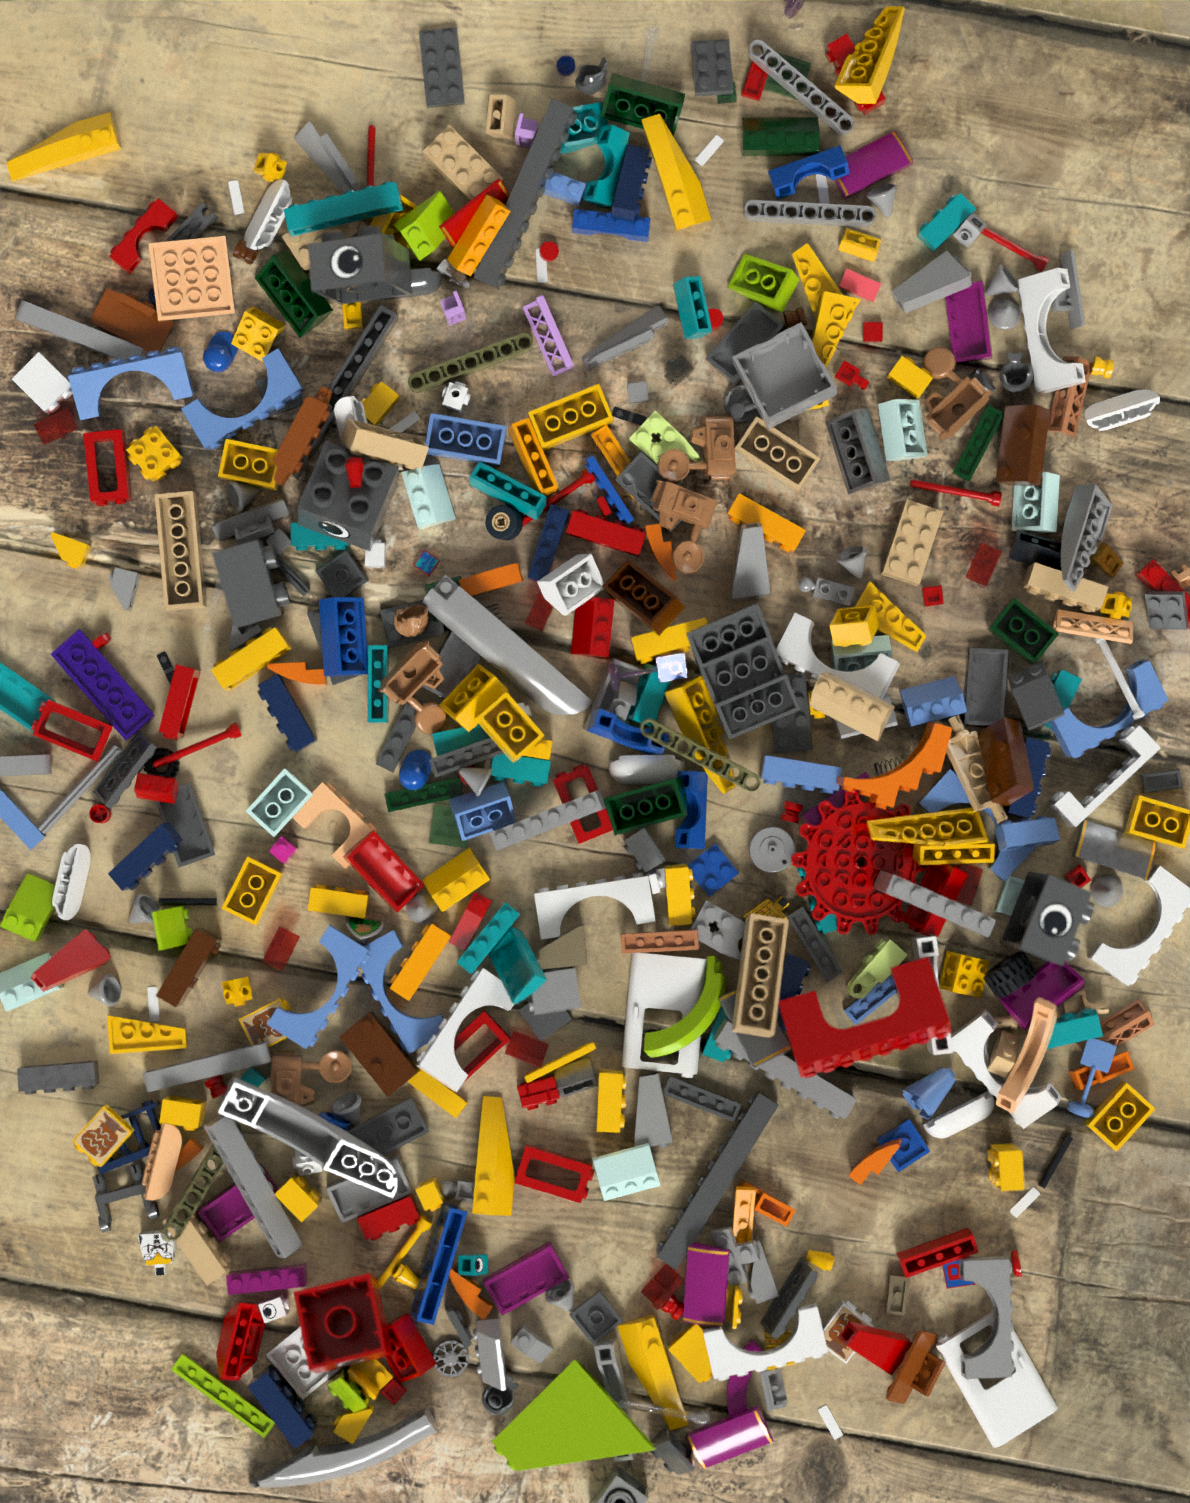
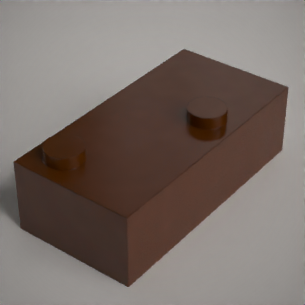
[996,405,1050,486]
[602,559,685,636]
[977,717,1034,806]
[156,927,222,1008]
[339,1011,420,1097]

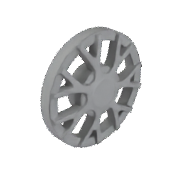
[433,1340,469,1377]

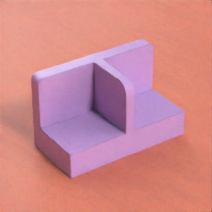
[515,113,538,148]
[440,291,467,326]

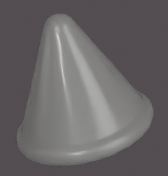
[866,184,897,217]
[985,265,1019,296]
[988,298,1021,330]
[227,480,260,512]
[836,546,868,579]
[459,767,492,797]
[1091,874,1123,907]
[406,892,438,924]
[129,894,160,924]
[88,974,121,1007]
[331,1093,362,1125]
[545,1279,575,1312]

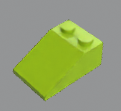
[393,190,455,261]
[727,253,799,313]
[0,873,55,942]
[152,906,193,950]
[327,1366,370,1413]

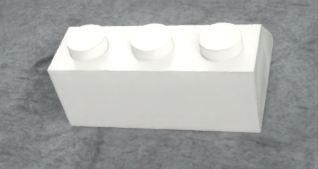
[537,554,604,616]

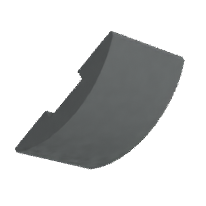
[686,603,801,740]

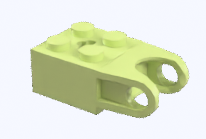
[629,411,701,482]
[846,938,908,999]

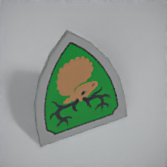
[346,916,386,946]

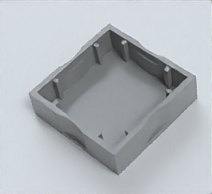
[732,322,837,429]

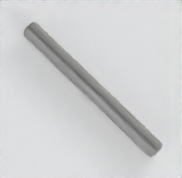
[38,745,122,834]

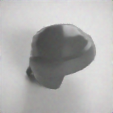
[575,57,608,95]
[1000,352,1033,392]
[481,1376,519,1416]

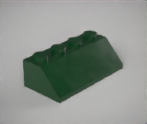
[600,73,685,137]
[742,117,820,156]
[255,250,333,338]
[604,776,687,835]

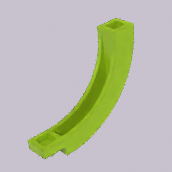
[644,955,727,1058]

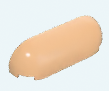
[142,1123,182,1200]

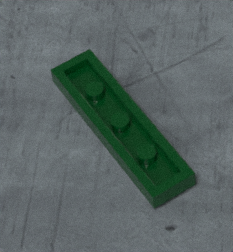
[952,405,1004,482]
[384,777,463,812]

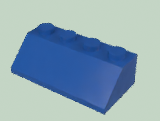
[319,597,368,677]

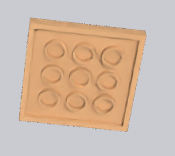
[148,236,235,321]

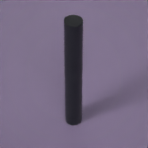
[159,898,217,906]
[1038,1135,1073,1189]

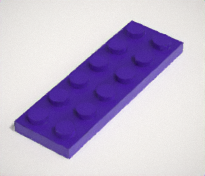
[51,629,156,741]

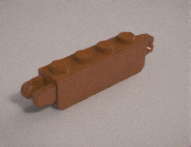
[273,386,333,486]

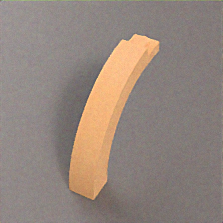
[996,997,1058,1113]

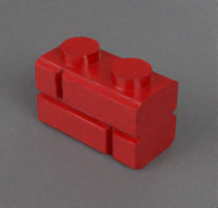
[134,773,179,804]
[517,1075,560,1110]

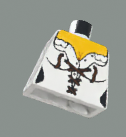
[138,1230,177,1275]

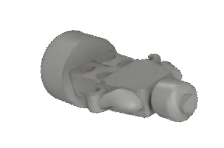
[436,257,470,288]

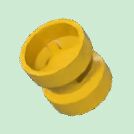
[1090,356,1114,379]

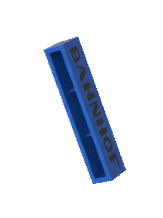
[410,1203,468,1325]

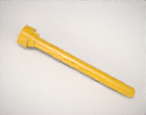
[377,1215,433,1291]

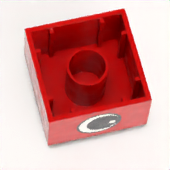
[293,1273,393,1374]

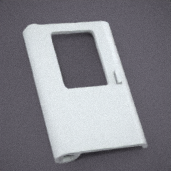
[621,953,707,1078]
[936,1311,1058,1448]

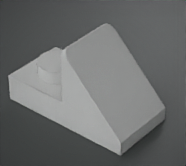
[228,624,264,652]
[607,680,637,723]

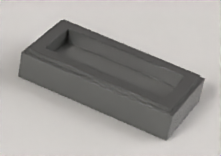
[1141,769,1183,793]

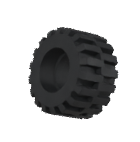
[983,952,1037,998]

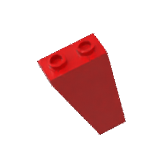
[31,929,111,992]
[838,1321,913,1376]

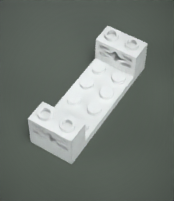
[1048,725,1161,827]

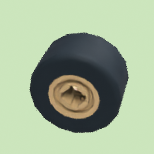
[485,505,523,541]

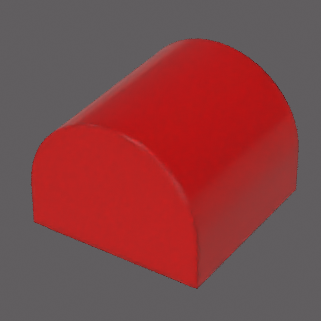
[708,308,724,331]
[1064,864,1092,888]

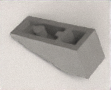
[748,1238,779,1304]

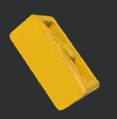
[839,228,882,262]

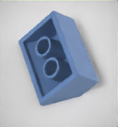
[899,676,967,727]
[449,781,516,841]

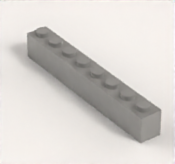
[712,1019,857,1119]
[203,1114,303,1258]

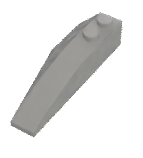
[1061,484,1113,591]

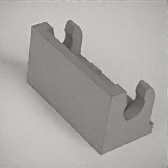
[760,1367,788,1411]

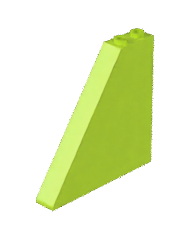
[492,1360,656,1471]

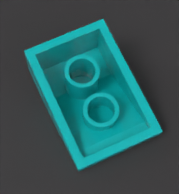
[560,102,608,154]

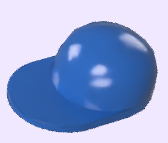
[203,332,238,373]
[398,750,432,790]
[319,1112,350,1131]

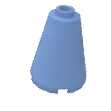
[902,1067,955,1119]

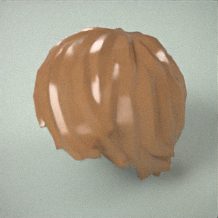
[394,603,428,637]

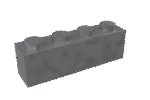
[17,1060,99,1095]

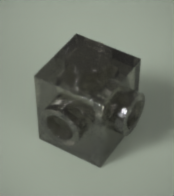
[664,354,694,386]

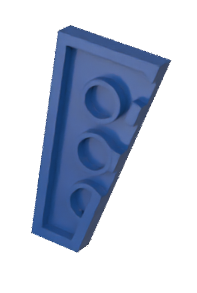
[582,453,634,523]

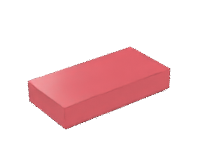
[839,269,881,302]

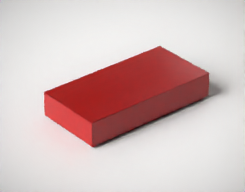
[741,61,771,102]

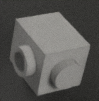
[953,213,987,248]

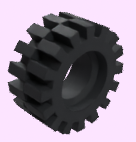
[143,747,180,778]

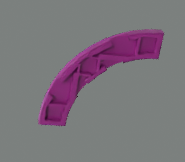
[727,1339,763,1416]

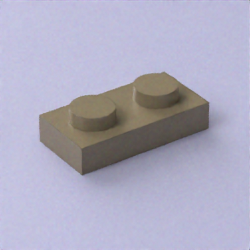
[885,1274,910,1316]

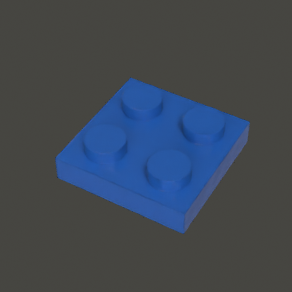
[688,843,739,897]
[877,1118,931,1172]

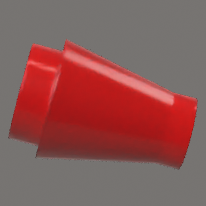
[345,458,364,488]

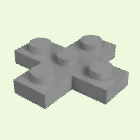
[711,1226,761,1286]

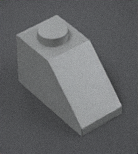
[109,567,141,611]
[510,1323,553,1363]

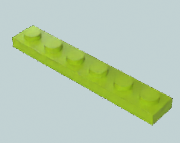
[171,1353,275,1438]

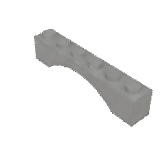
[490,790,606,851]
[594,1338,637,1462]

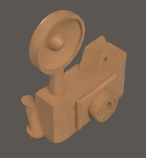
[923,347,992,440]
[658,413,736,482]
[650,480,718,574]
[379,641,447,734]
[271,1049,352,1107]

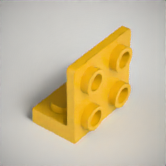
[231,306,286,362]
[939,951,990,998]
[725,1282,742,1329]
[347,1358,394,1400]

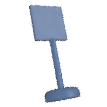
[1067,1038,1117,1118]

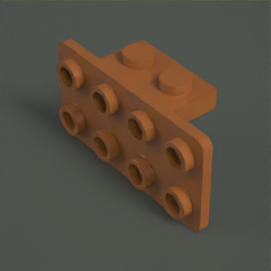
[91,289,174,352]
[885,1330,946,1404]

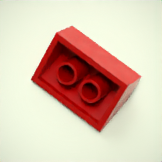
[571,597,615,658]
[385,1313,437,1383]

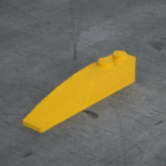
[835,6,904,104]
[6,112,121,181]
[641,114,712,231]
[665,676,736,794]
[867,808,988,847]
[472,1096,515,1216]
[617,1313,689,1431]

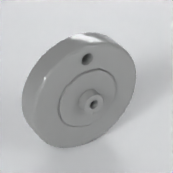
[749,826,795,873]

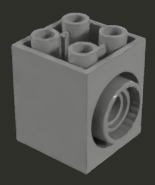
[528,967,581,1015]
[590,1466,649,1503]

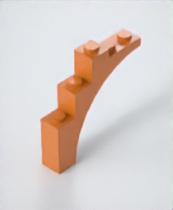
[836,722,952,810]

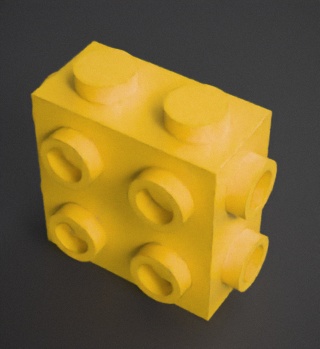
[126,426,183,482]

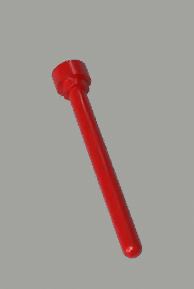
[366,125,376,187]
[981,228,1049,272]
[522,469,595,527]
[910,480,1002,507]
[153,722,242,768]

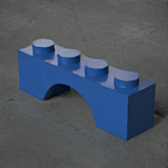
[768,145,850,200]
[572,209,651,242]
[587,708,669,755]
[675,771,708,849]

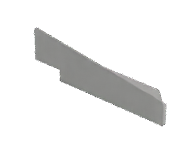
[295,121,362,194]
[582,306,668,371]

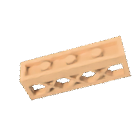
[1053,609,1134,644]

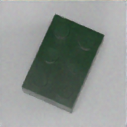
[987,598,1059,665]

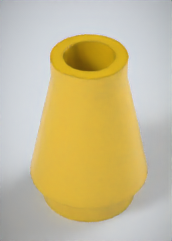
[806,1250,835,1272]
[392,1263,420,1289]

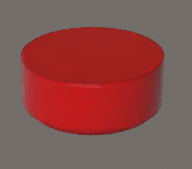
[539,241,559,262]
[92,632,112,649]

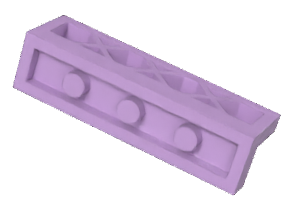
[522,295,574,377]

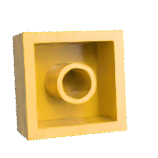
[830,605,879,647]
[159,1095,207,1131]
[274,1173,322,1223]

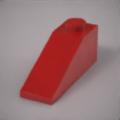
[449,892,493,951]

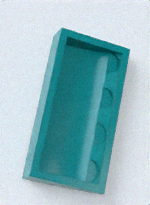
[0,662,56,733]
[488,926,547,1004]

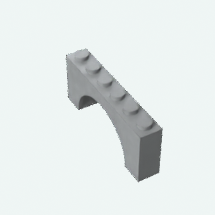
[873,870,996,938]
[959,1256,1015,1379]

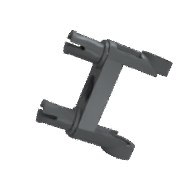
[92,1163,160,1233]

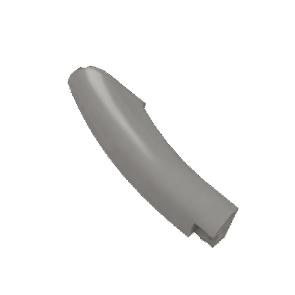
[421,575,593,716]
[217,1077,397,1198]
[249,1406,438,1488]

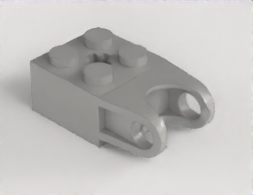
[689,900,745,960]

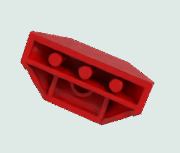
[216,1302,266,1381]

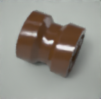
[233,239,259,265]
[783,307,807,329]

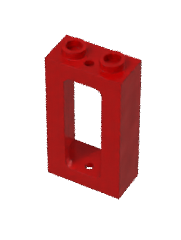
[83,429,132,506]
[158,664,201,740]
[31,699,113,762]
[553,764,613,844]
[903,864,968,937]
[454,1010,511,1083]
[514,1144,595,1203]

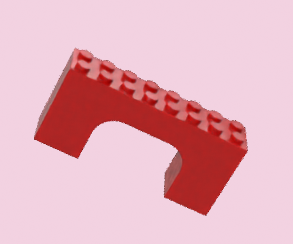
[778,957,951,1078]

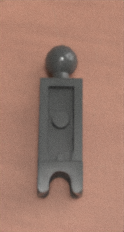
[167,202,218,241]

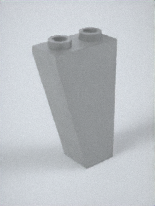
[892,251,972,313]
[730,522,770,601]
[634,1072,673,1148]

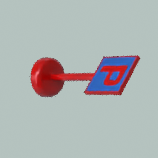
[942,1250,1022,1289]

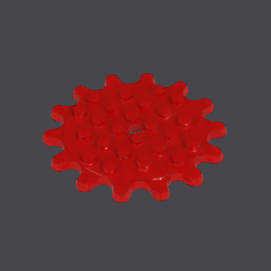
[791,789,929,935]

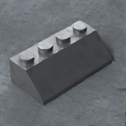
[825,407,890,494]

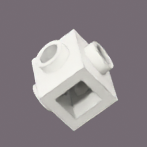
[442,381,471,413]
[292,1149,323,1176]

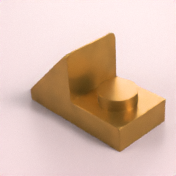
[1090,542,1124,578]

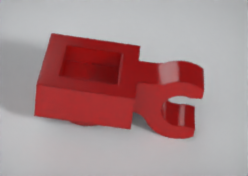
[834,360,869,390]

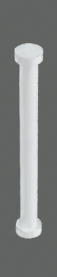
[1095,638,1145,720]

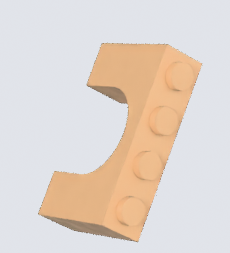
[292,782,378,869]

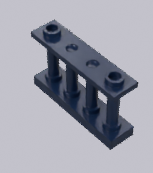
[97,1100,161,1174]

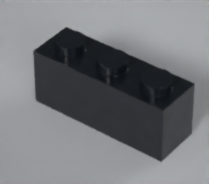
[1009,530,1062,571]

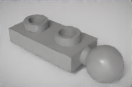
[798,577,854,607]
[440,1180,475,1203]

